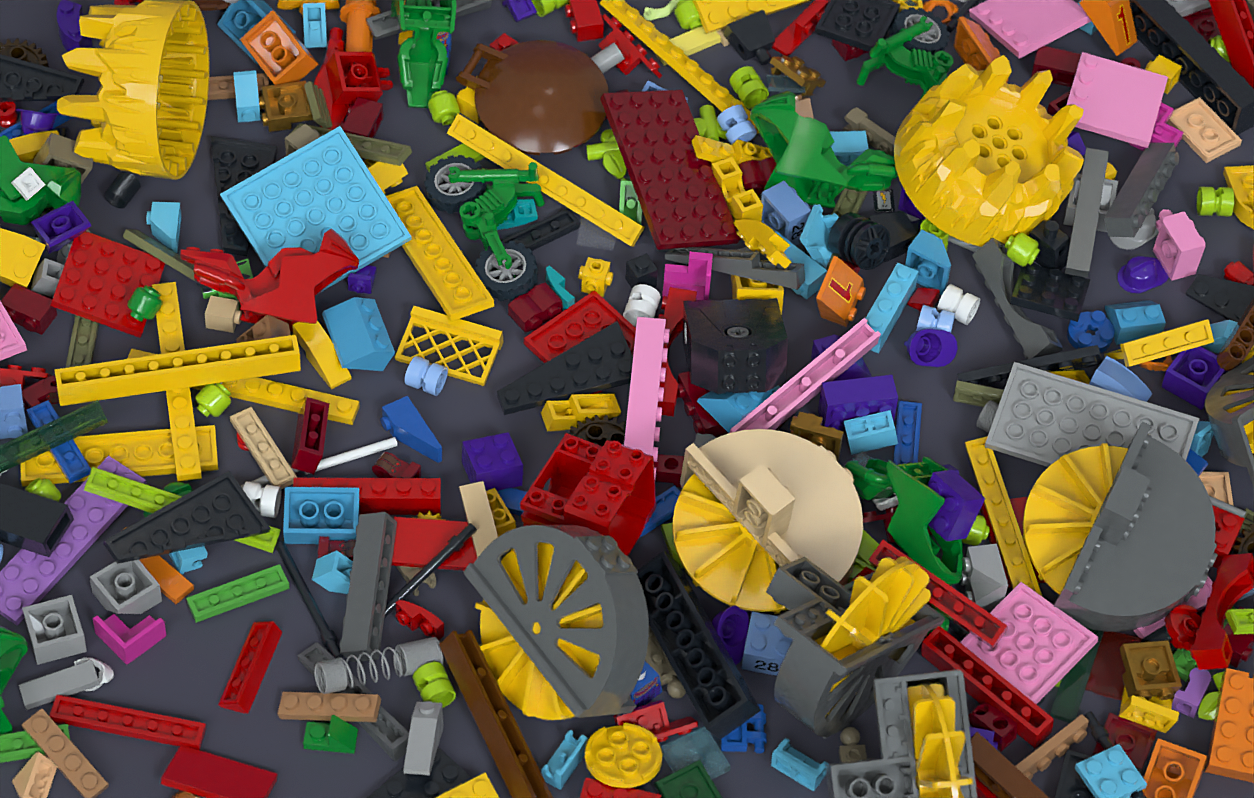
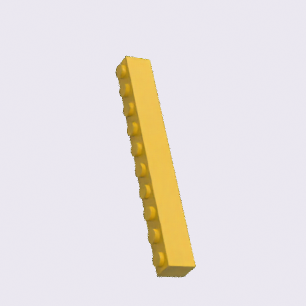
[55,335,301,406]

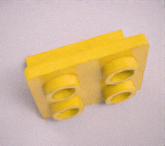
[1119,686,1179,733]

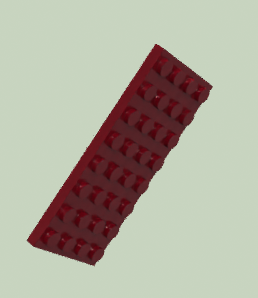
[600,90,740,250]

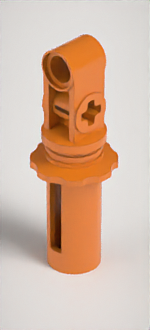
[340,0,381,52]

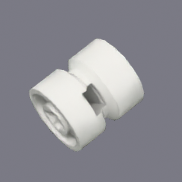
[623,284,661,328]
[937,284,980,325]
[243,481,281,518]

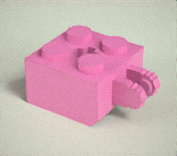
[1153,209,1206,281]

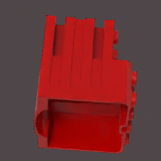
[520,433,656,556]

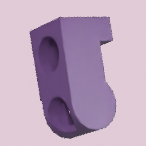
[1171,667,1211,719]

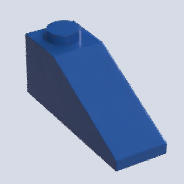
[380,396,442,463]

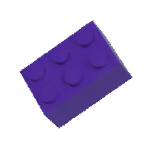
[818,375,898,431]

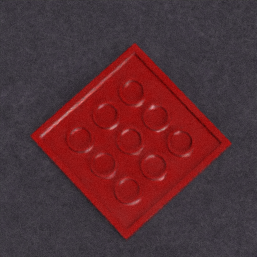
[50,231,165,338]
[524,290,636,394]

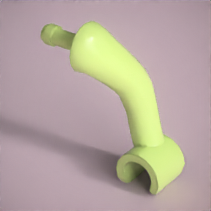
[643,0,680,21]

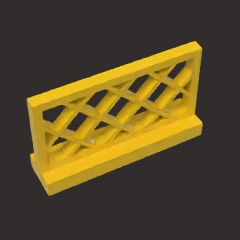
[395,306,503,386]
[1104,319,1214,367]

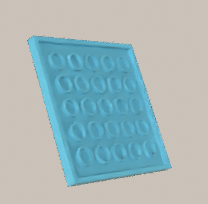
[220,126,412,292]

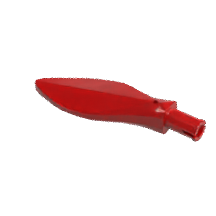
[314,27,351,130]

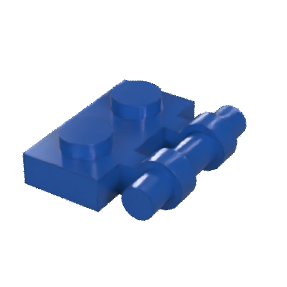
[721,704,767,753]

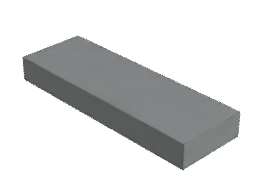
[19,660,100,710]

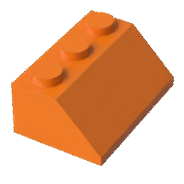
[954,16,1009,83]

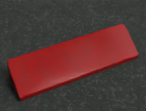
[218,621,282,714]

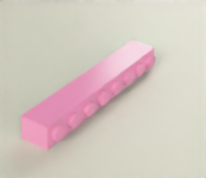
[624,317,670,478]

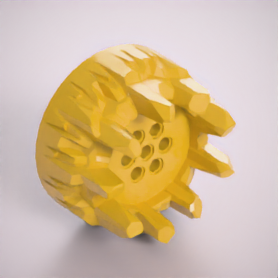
[57,0,209,180]
[894,55,1084,247]

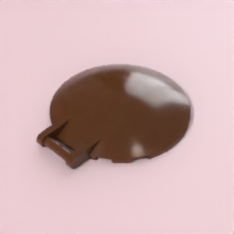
[456,40,609,155]

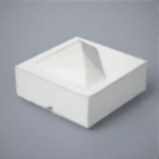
[11,167,45,201]

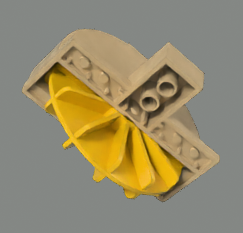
[672,429,863,614]

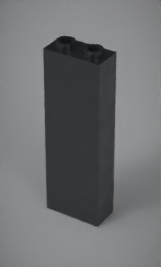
[0,483,74,557]

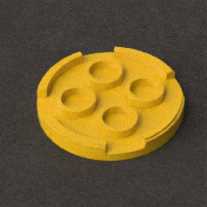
[585,723,662,788]

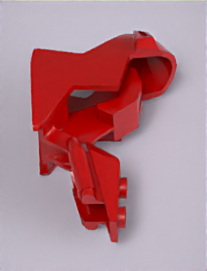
[180,228,359,332]

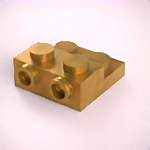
[259,81,313,132]
[790,411,843,462]
[1119,640,1182,701]

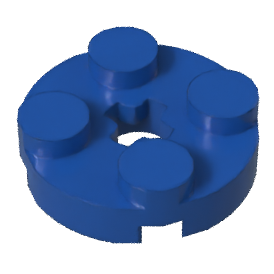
[1067,310,1115,353]

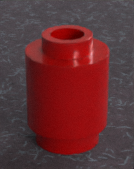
[1224,261,1254,286]

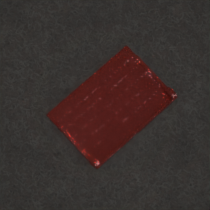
[1085,631,1142,700]

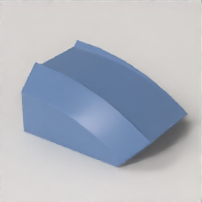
[1089,355,1152,402]

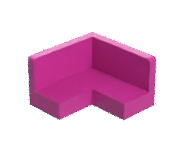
[1130,103,1184,151]
[662,252,713,301]
[93,614,166,665]

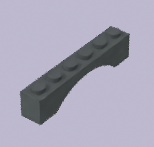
[972,238,1063,359]

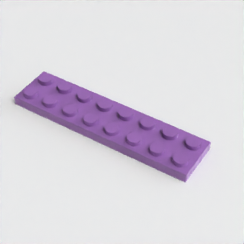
[0,455,147,626]

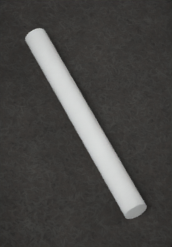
[305,437,397,475]

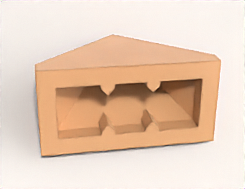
[12,752,57,798]

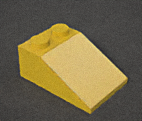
[0,228,46,288]
[731,260,784,315]

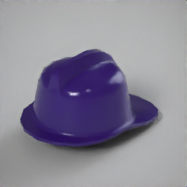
[16,109,62,134]
[1118,256,1169,293]
[904,329,958,367]
[712,606,749,665]

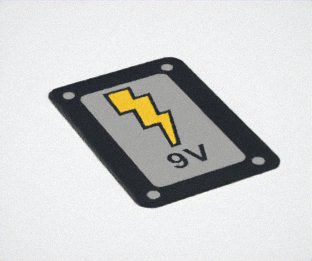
[873,189,895,212]

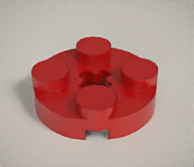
[1164,605,1202,651]

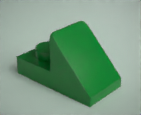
[303,715,358,754]

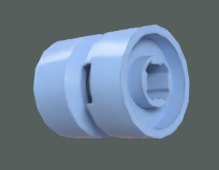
[717,105,757,145]
[916,305,955,333]
[405,356,448,396]

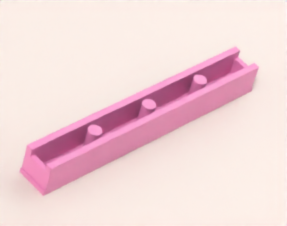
[729,318,881,433]

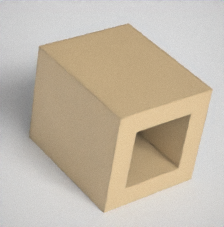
[205,296,242,333]

